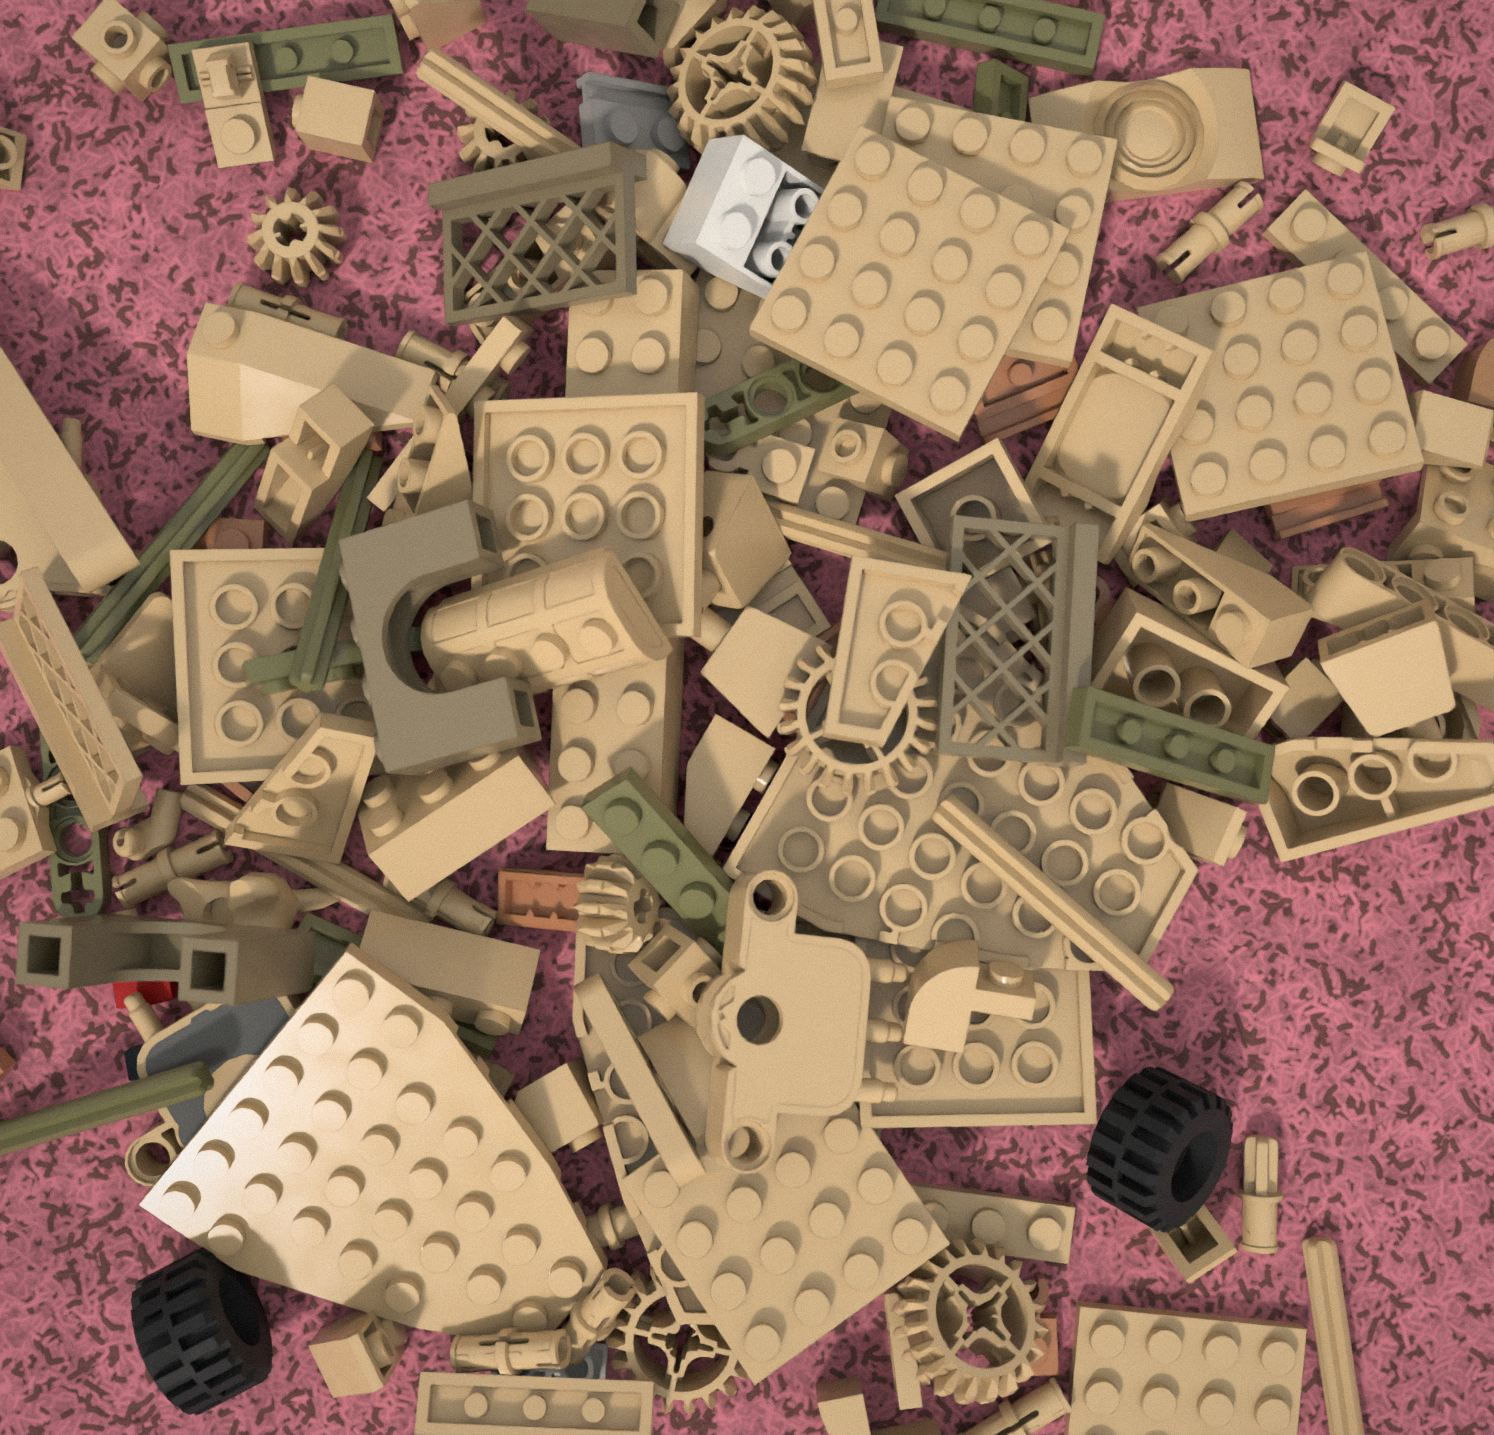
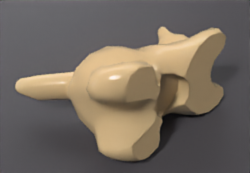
[167,872,340,929]

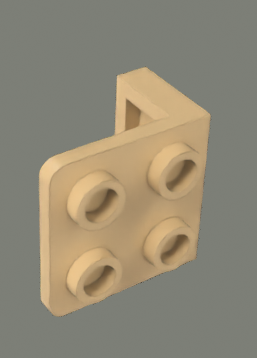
[1386,462,1494,602]
[90,592,179,755]

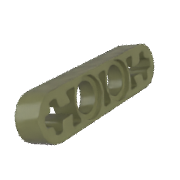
[704,358,860,456]
[39,728,112,918]

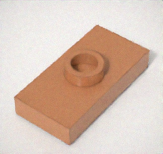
[496,867,585,933]

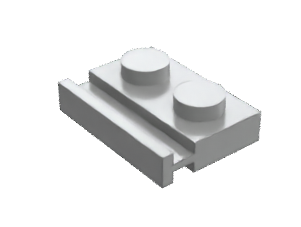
[576,72,690,175]

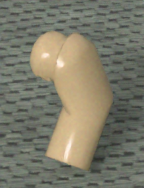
[113,788,183,860]

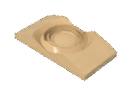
[1027,68,1264,203]
[1024,303,1217,564]

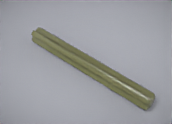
[73,443,270,664]
[289,449,383,693]
[0,1061,214,1156]

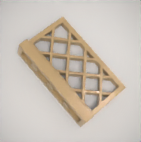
[0,566,149,833]

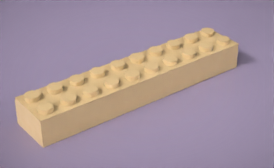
[546,269,700,854]

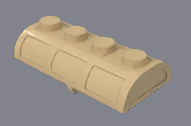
[420,546,673,695]

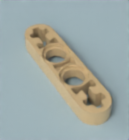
[573,972,707,1189]

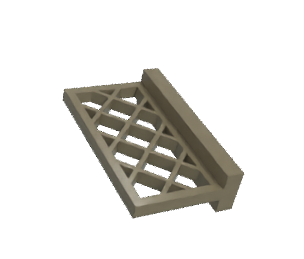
[428,141,647,327]
[934,515,1099,768]

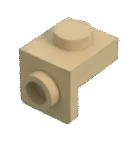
[1307,80,1396,177]
[817,418,909,502]

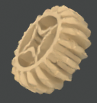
[665,4,818,155]
[777,643,937,796]
[891,1238,1049,1404]
[606,1263,749,1416]

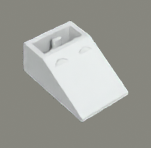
[662,134,824,299]

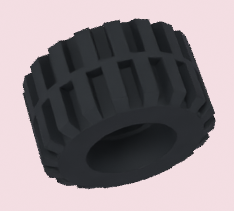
[1086,1066,1233,1233]
[131,1247,273,1416]

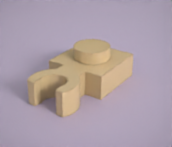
[708,428,815,507]

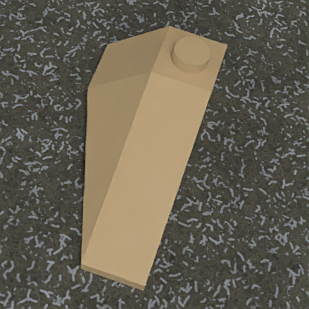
[187,302,439,446]
[1258,736,1494,863]

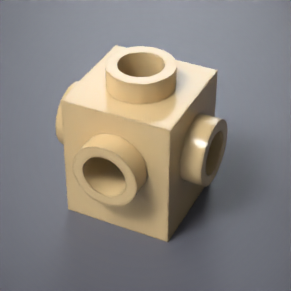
[71,0,172,102]
[627,923,723,1028]

